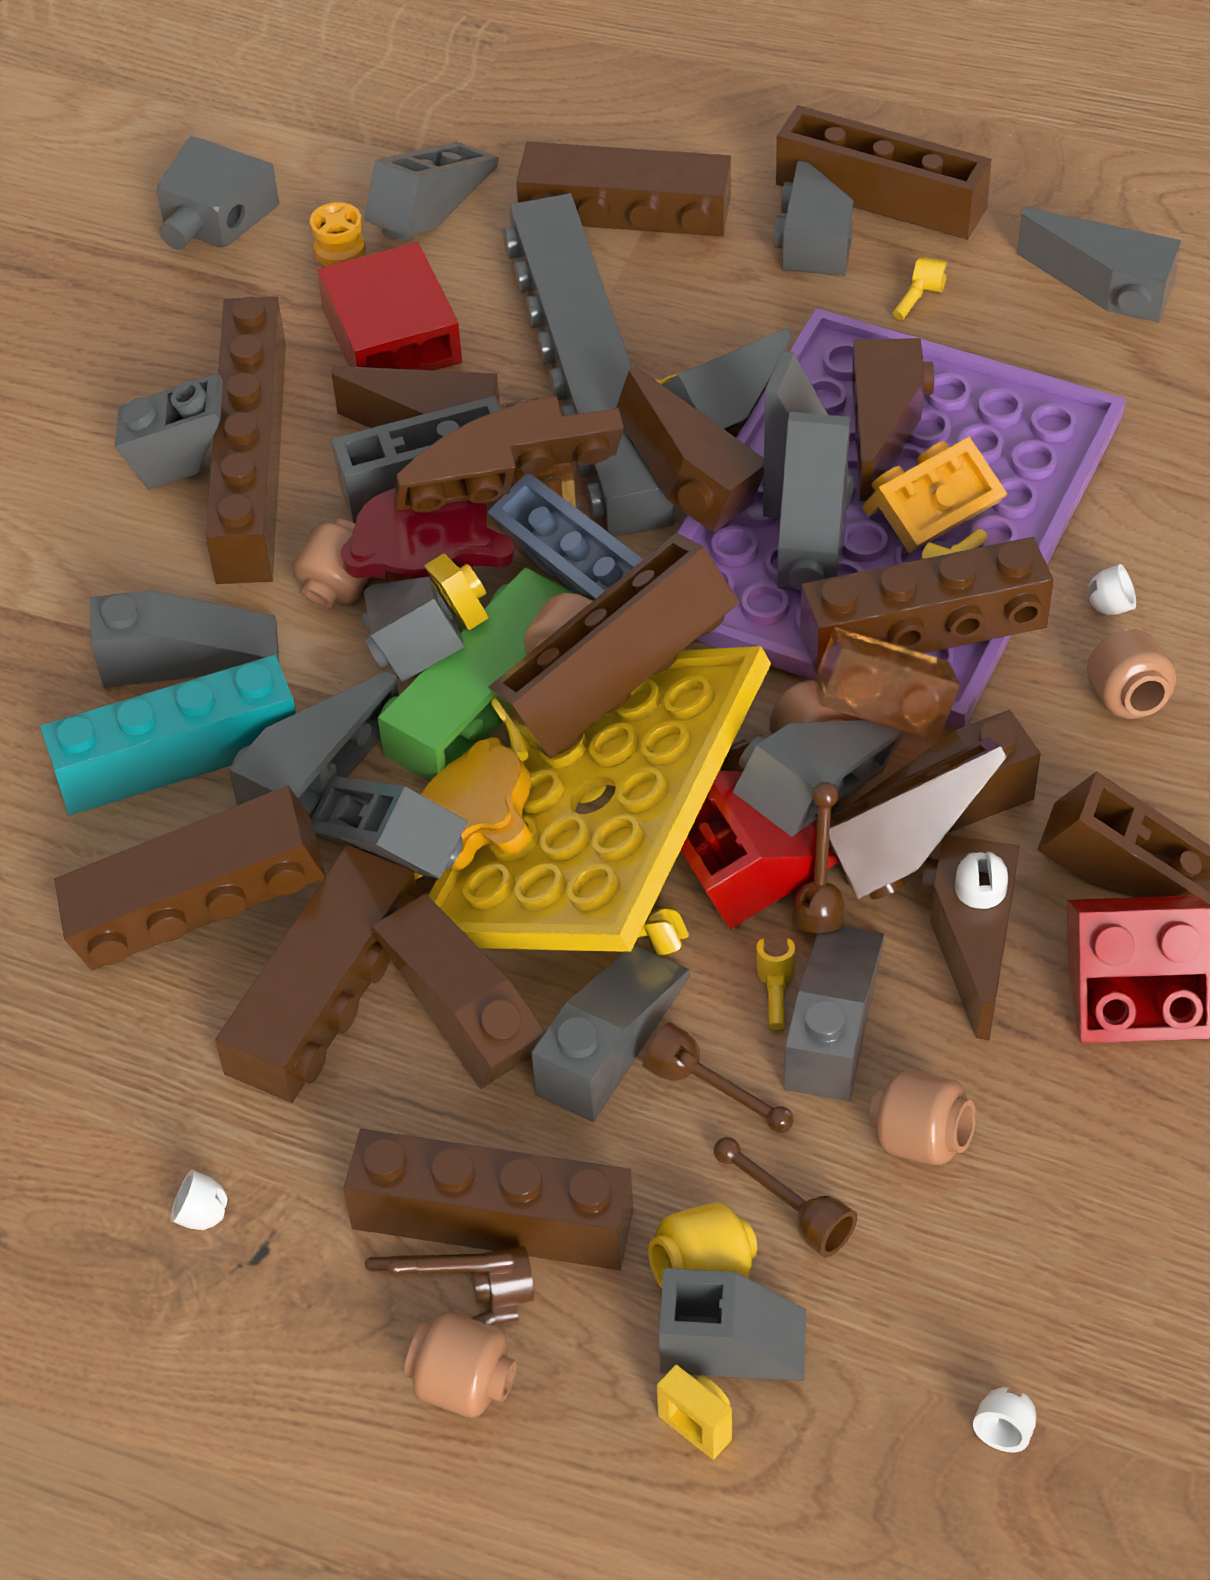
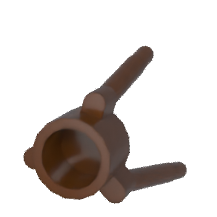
[365,1246,534,1326]

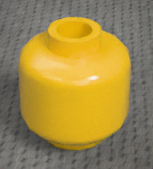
[648,1202,757,1288]

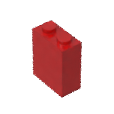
[317,242,463,371]

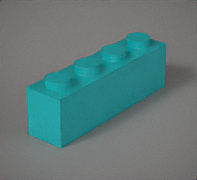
[40,654,296,816]

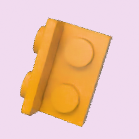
[862,437,1007,554]

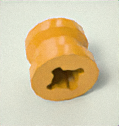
[309,202,366,266]

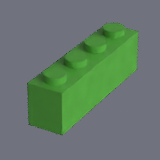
[378,567,576,782]

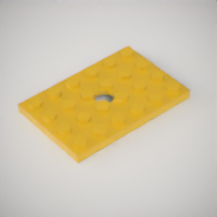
[428,646,771,952]

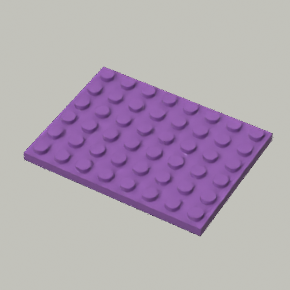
[677,308,1126,729]

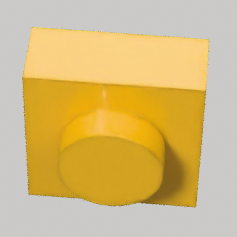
[424,553,489,631]
[657,1365,732,1460]

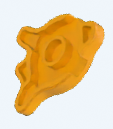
[414,738,532,880]

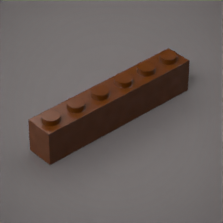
[206,296,286,584]

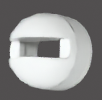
[1088,564,1136,615]
[954,851,1008,909]
[170,1170,228,1230]
[973,1386,1037,1452]

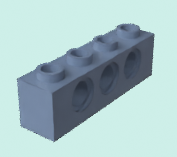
[487,473,644,601]

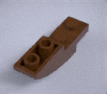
[393,396,624,513]

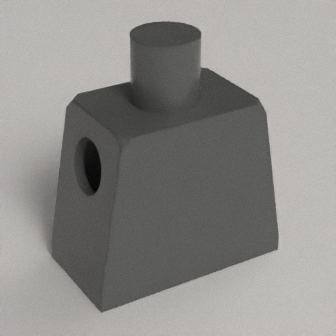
[157,136,279,250]

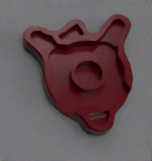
[341,489,514,582]

